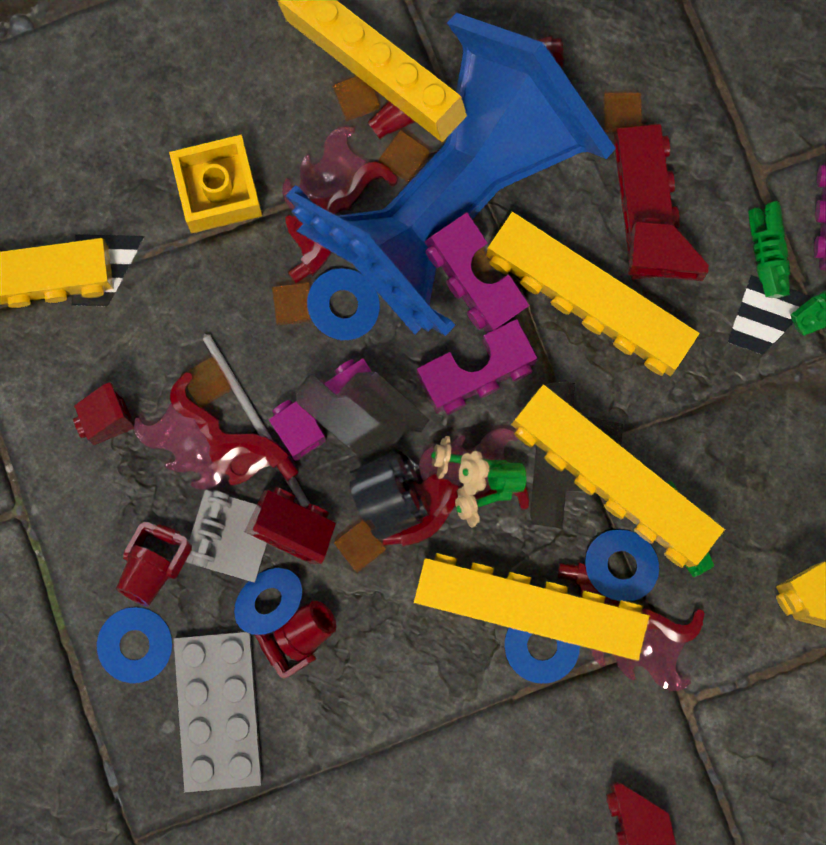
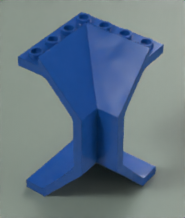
[286,13,616,336]

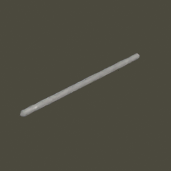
[203,334,310,509]

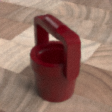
[116,522,192,607]
[254,601,337,678]

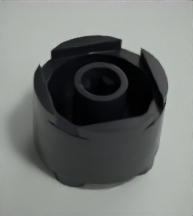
[349,453,430,541]

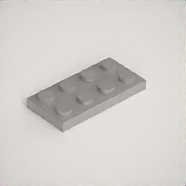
[174,632,262,793]

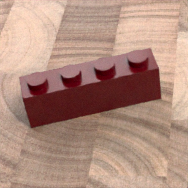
[613,124,680,280]

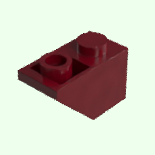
[606,782,676,845]

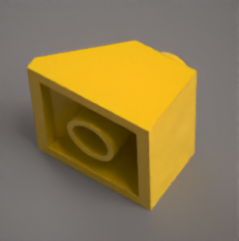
[776,561,826,628]

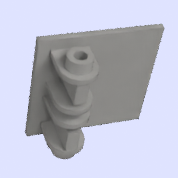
[186,490,267,583]

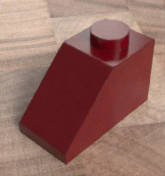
[628,218,709,281]
[73,382,135,445]

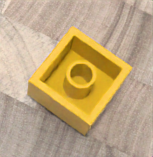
[169,134,262,233]

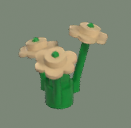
[431,436,527,528]

